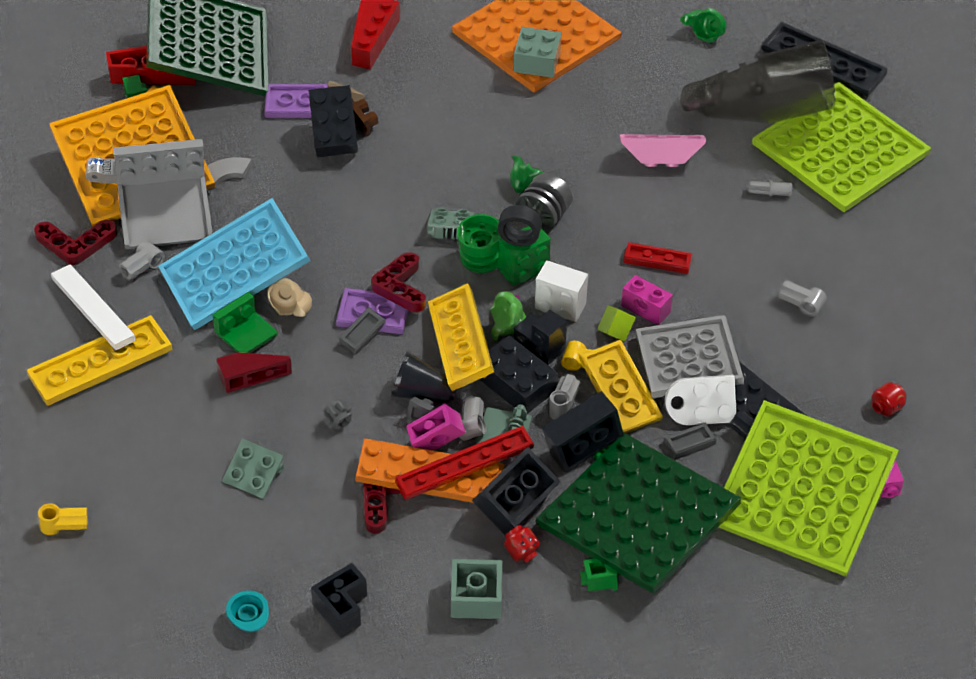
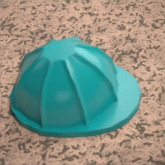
[226,590,269,632]

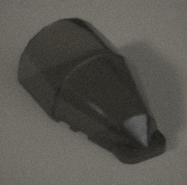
[680,40,835,123]

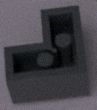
[514,310,567,365]
[311,563,367,638]

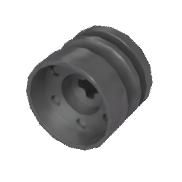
[516,173,573,231]

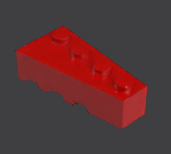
[351,0,400,70]
[105,46,196,85]

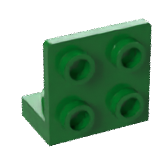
[212,292,278,353]

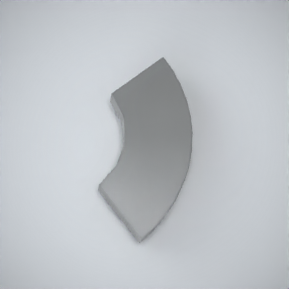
[207,157,252,188]

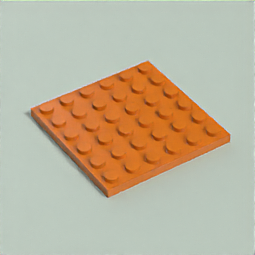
[452,0,622,93]

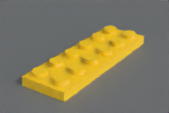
[428,283,494,391]
[27,315,173,406]

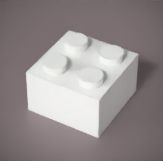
[535,260,588,322]

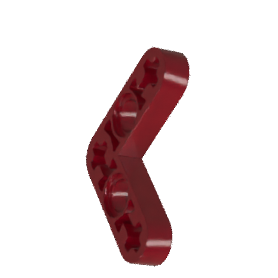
[34,220,117,265]
[371,252,426,312]
[363,483,401,534]

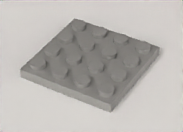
[636,315,744,398]

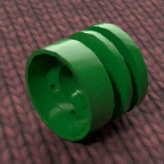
[457,214,502,273]

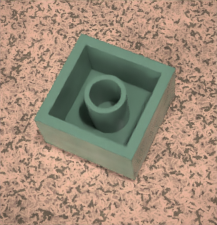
[513,27,562,78]
[451,559,502,619]

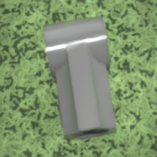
[119,241,165,281]
[778,281,827,317]
[549,374,580,420]
[459,395,487,441]

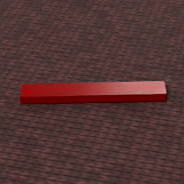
[395,426,534,501]

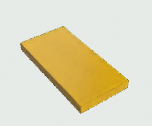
[579,340,663,434]

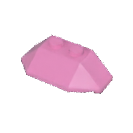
[620,134,706,167]

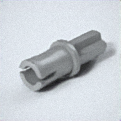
[748,180,792,197]

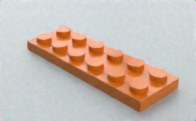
[355,438,505,503]

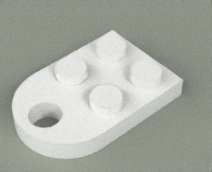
[665,375,736,425]

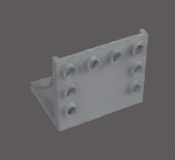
[113,139,212,249]

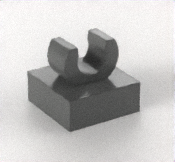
[406,397,434,422]

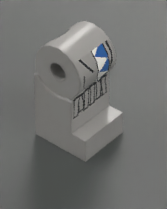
[85,157,117,183]

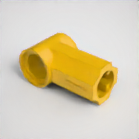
[561,340,592,371]
[38,503,88,535]

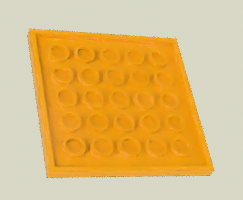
[49,85,215,227]

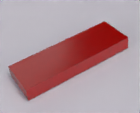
[623,242,693,274]

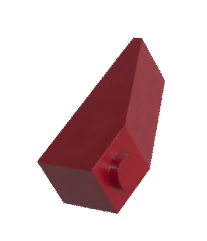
[216,352,292,393]

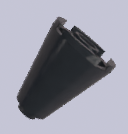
[391,352,457,403]

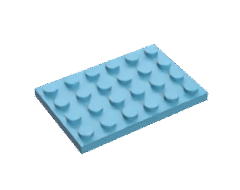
[158,198,311,331]

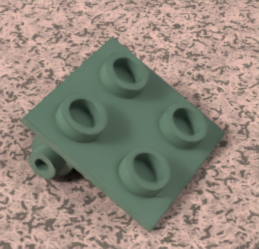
[428,208,474,239]
[476,405,532,444]
[222,438,284,499]

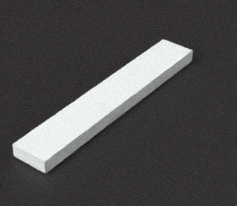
[51,264,136,350]

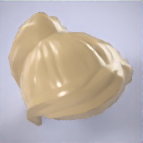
[267,278,312,317]

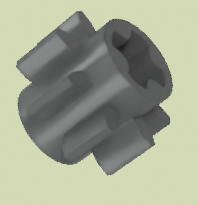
[323,401,352,430]

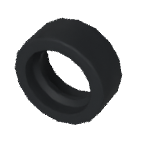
[498,205,542,247]

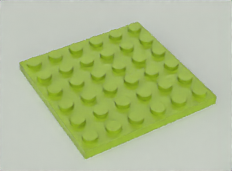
[752,82,931,212]
[718,400,899,577]

